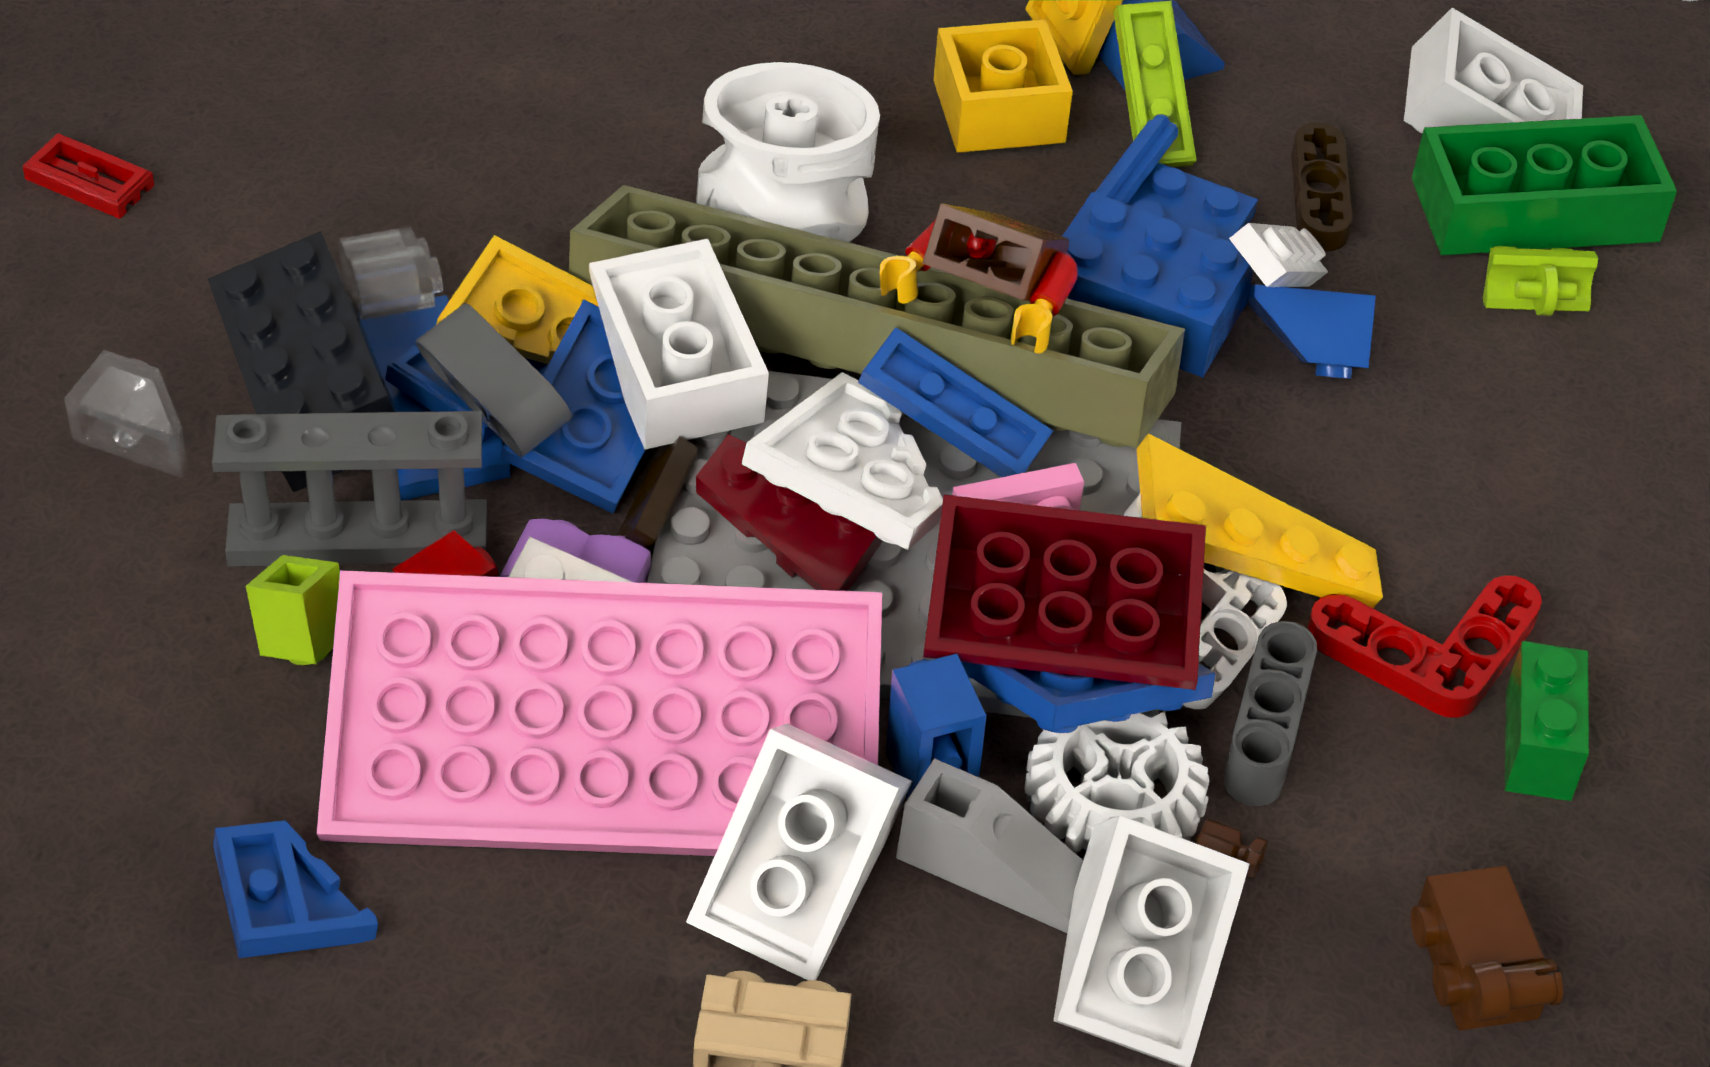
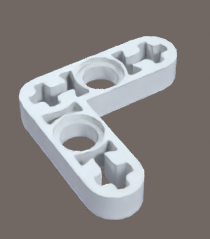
[1123,494,1287,710]

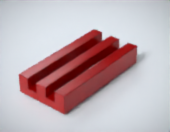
[22,133,155,219]

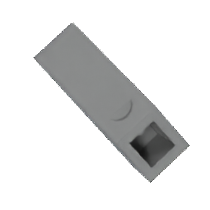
[896,759,1083,933]

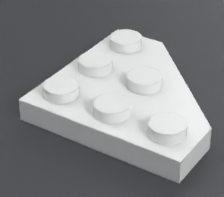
[742,372,943,550]

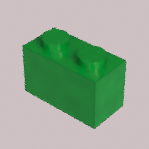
[1504,641,1589,801]

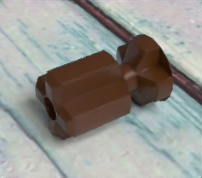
[1195,819,1268,879]

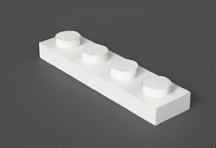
[1229,223,1328,287]

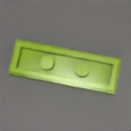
[1113,1,1197,167]

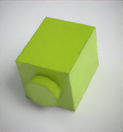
[246,555,340,665]

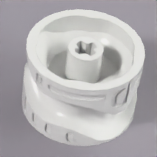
[696,62,880,242]

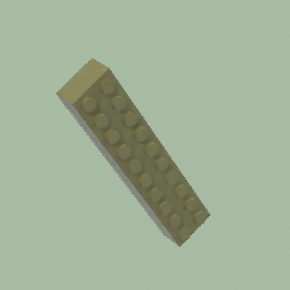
[569,185,1185,448]

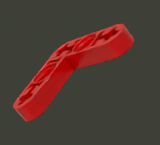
[1307,575,1542,718]

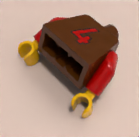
[880,204,1078,354]

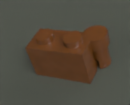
[1411,865,1563,1031]

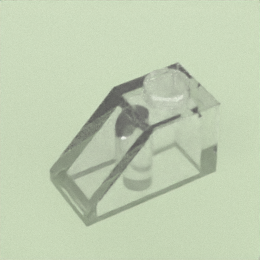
[64,350,189,478]

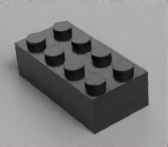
[208,231,397,492]

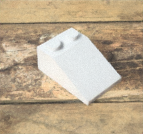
[1404,8,1583,133]
[589,239,769,450]
[686,724,912,980]
[1053,816,1250,1067]

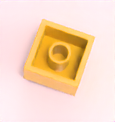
[933,19,1073,153]

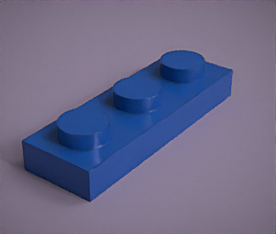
[858,327,1053,477]

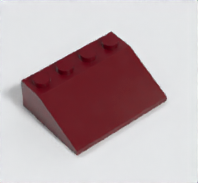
[923,494,1206,690]

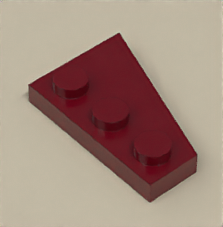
[696,434,883,591]

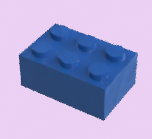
[1063,192,1254,378]

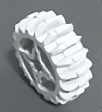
[1024,711,1209,854]

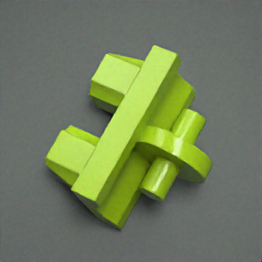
[1483,246,1598,316]

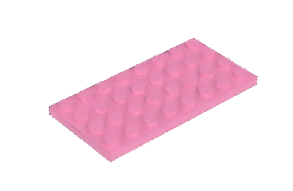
[317,571,882,856]

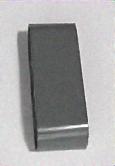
[415,303,573,458]
[1224,621,1317,806]

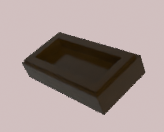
[617,436,698,549]

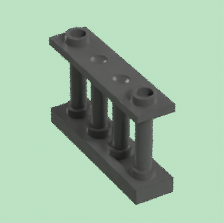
[212,411,487,566]

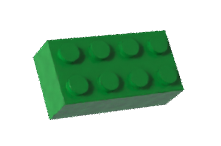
[1411,115,1677,255]

